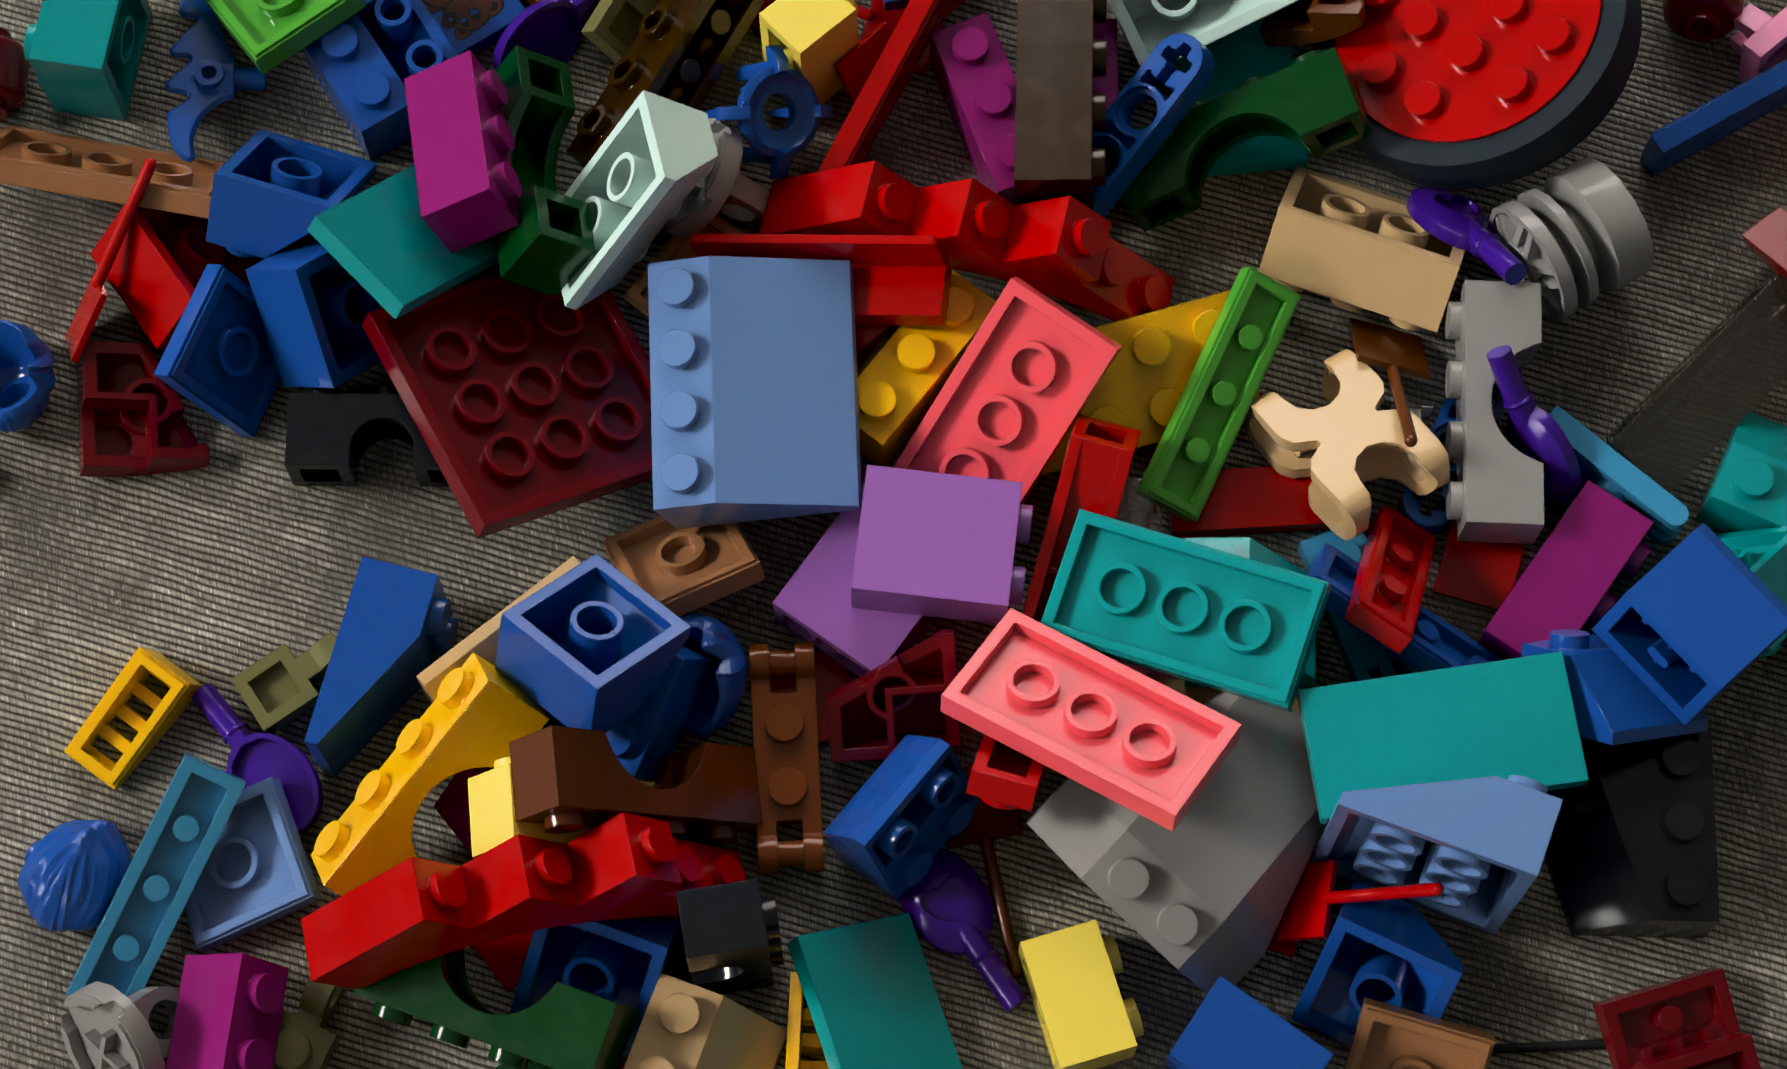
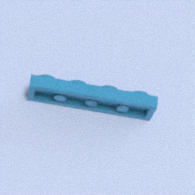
[66,752,246,997]

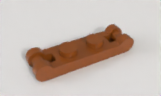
[749,642,824,875]

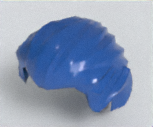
[0,320,56,433]
[680,613,747,739]
[18,820,132,933]

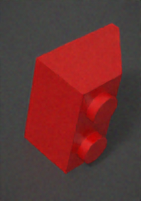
[90,204,264,349]

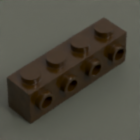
[566,0,766,168]
[1014,0,1107,210]

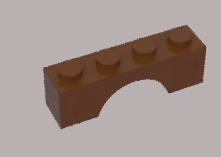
[509,725,763,847]

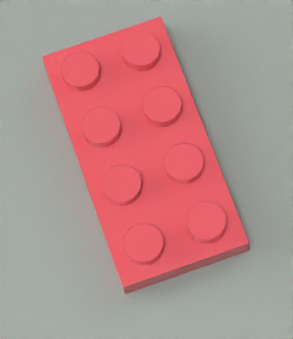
[893,276,1123,504]
[940,608,1242,832]

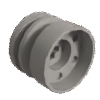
[1489,157,1654,323]

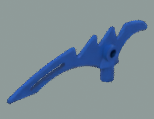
[165,0,267,162]

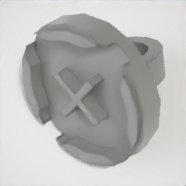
[661,118,770,239]
[61,981,179,1069]

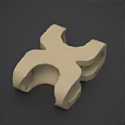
[1245,349,1450,540]

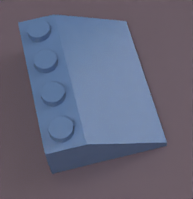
[648,256,862,529]
[1310,775,1563,935]

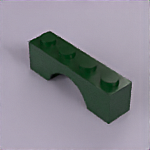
[495,45,595,296]
[1106,47,1373,232]
[354,948,639,1069]

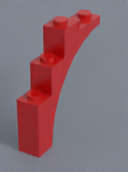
[759,160,1175,322]
[965,414,1141,812]
[301,812,746,989]

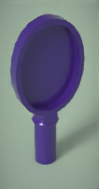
[493,0,600,70]
[1407,187,1527,285]
[1486,345,1582,507]
[192,683,324,834]
[899,849,1028,1013]

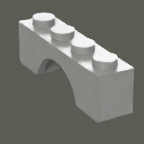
[1445,280,1544,544]

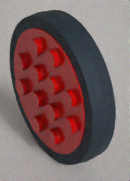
[1313,0,1642,190]

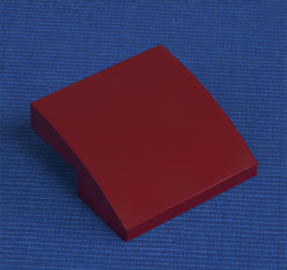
[1592,967,1761,1069]

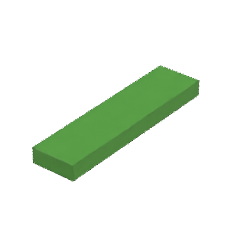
[1136,266,1302,522]

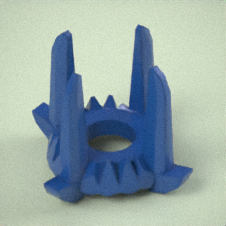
[705,45,834,179]

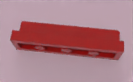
[689,234,952,326]

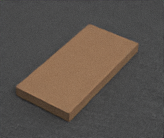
[0,125,225,218]

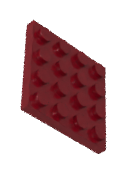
[362,273,652,539]

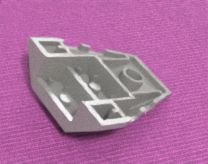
[1026,692,1326,994]

